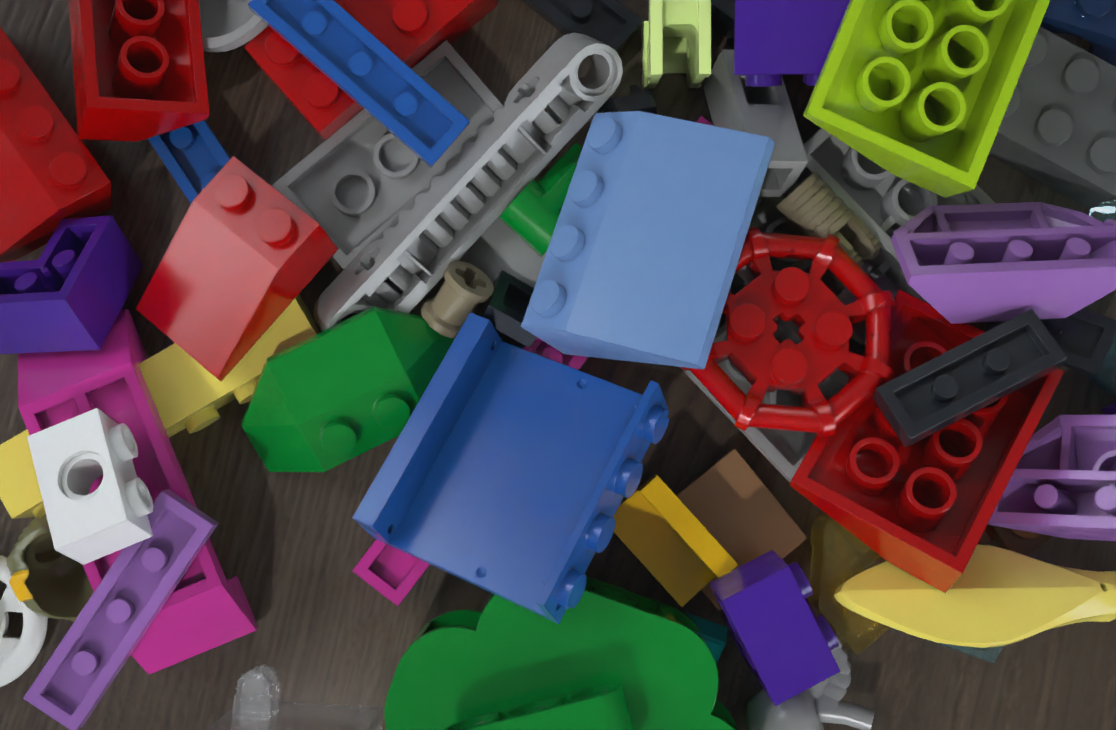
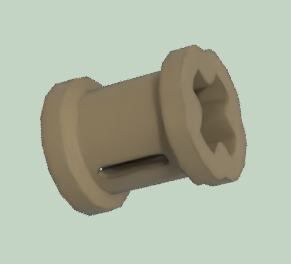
[420,260,494,338]

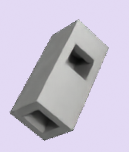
[703,49,808,197]

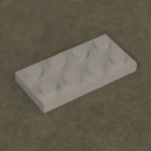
[272,40,504,269]

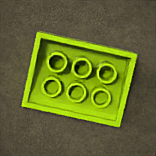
[803,0,1050,198]

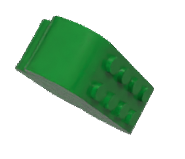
[384,575,738,730]

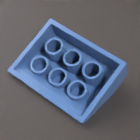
[521,111,775,369]

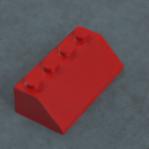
[69,0,210,142]

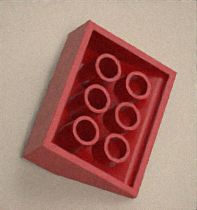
[0,27,112,262]
[789,290,1064,593]

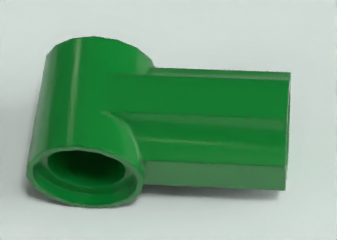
[499,143,583,257]

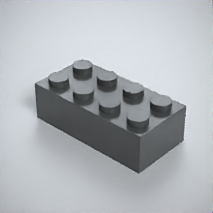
[989,26,1116,209]

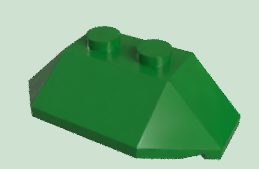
[241,306,456,472]

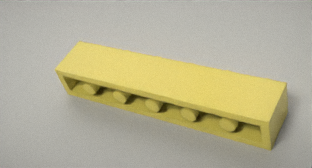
[0,295,320,519]

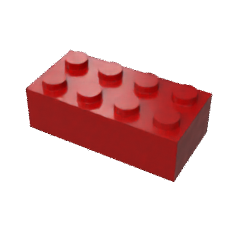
[244,0,498,141]

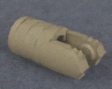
[776,171,882,267]

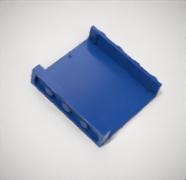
[352,313,669,624]

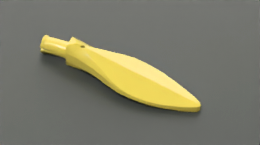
[834,544,1116,648]

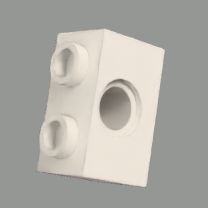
[27,408,153,565]

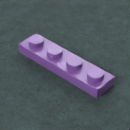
[23,489,219,730]

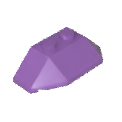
[891,202,1116,324]
[988,415,1116,541]

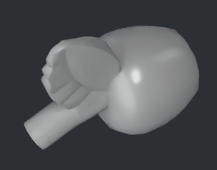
[746,633,875,730]

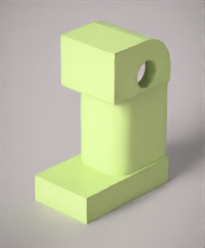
[641,0,711,89]

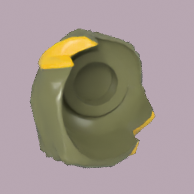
[6,514,94,622]

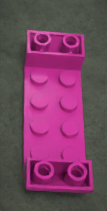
[18,309,259,675]

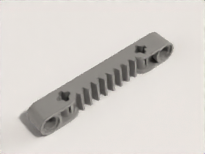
[313,32,623,332]

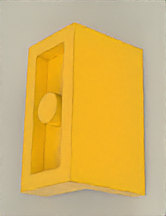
[613,474,738,607]

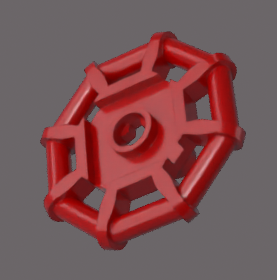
[682,227,896,438]

